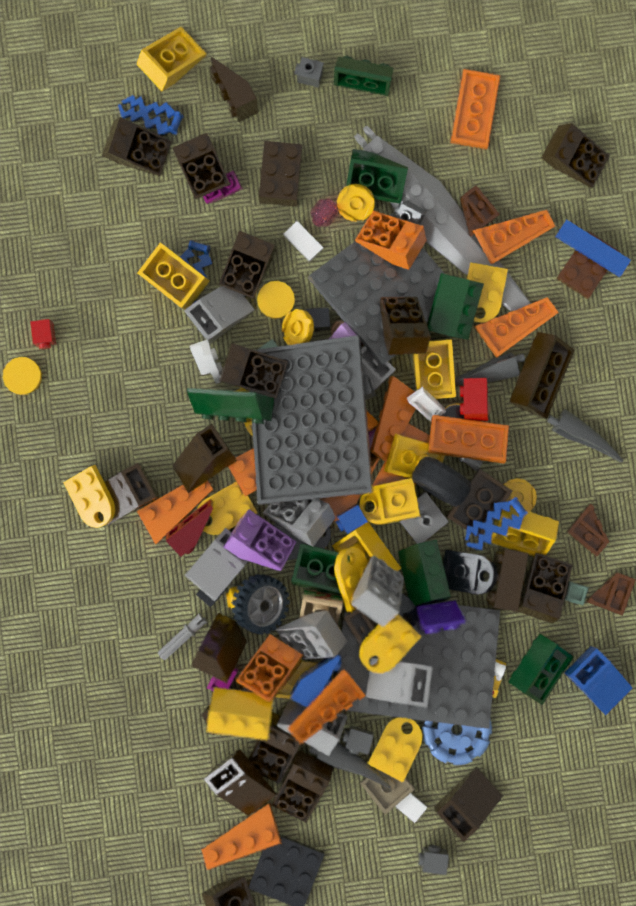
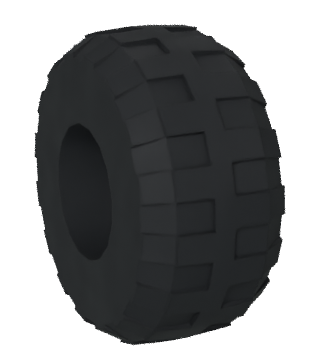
[412,456,471,507]

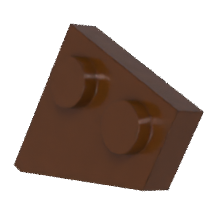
[460,185,500,237]
[566,503,609,557]
[586,572,636,616]

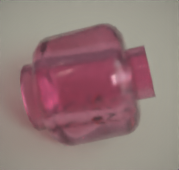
[310,198,338,227]

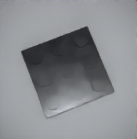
[248,834,325,906]

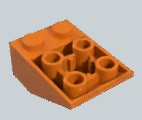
[355,211,427,270]
[236,634,303,703]

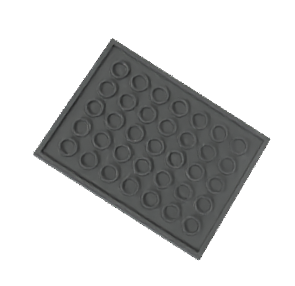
[250,335,373,505]
[337,603,500,729]

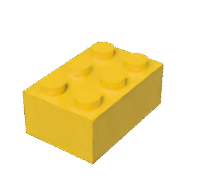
[138,242,210,310]

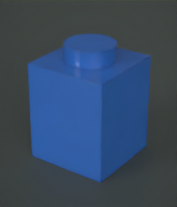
[336,504,368,534]

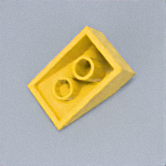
[137,27,206,91]
[412,339,456,399]

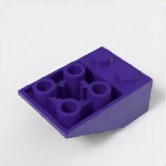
[415,600,466,634]

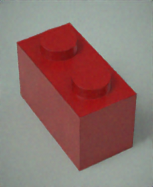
[460,378,488,421]

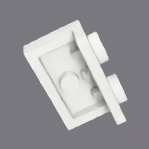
[190,339,222,384]

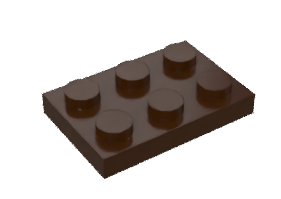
[556,231,620,299]

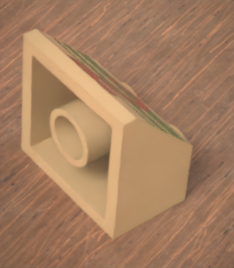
[299,589,343,625]

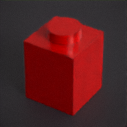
[30,319,56,349]

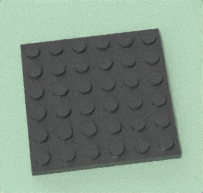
[308,213,445,366]

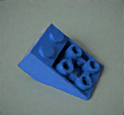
[564,646,632,715]
[291,652,342,707]

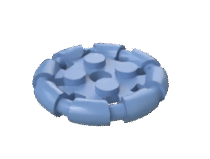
[422,720,492,765]

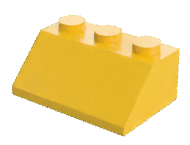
[491,505,559,556]
[332,522,401,571]
[207,687,273,740]

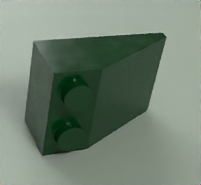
[346,149,408,204]

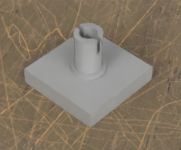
[399,491,449,544]

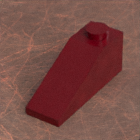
[165,499,213,557]

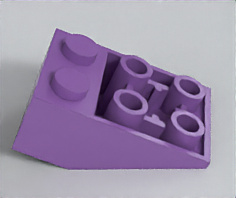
[224,509,296,571]

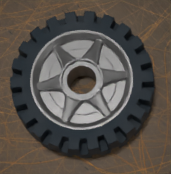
[232,574,290,635]

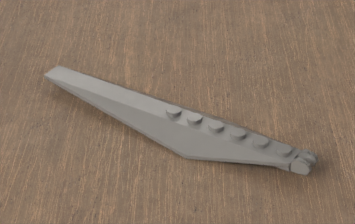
[354,126,530,312]

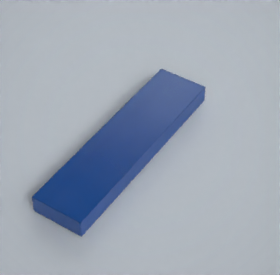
[555,219,631,277]

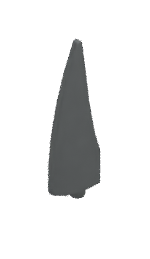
[455,353,525,386]
[547,409,623,463]
[309,742,391,789]

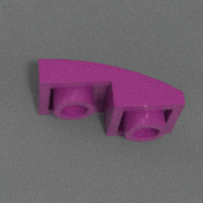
[203,171,243,204]

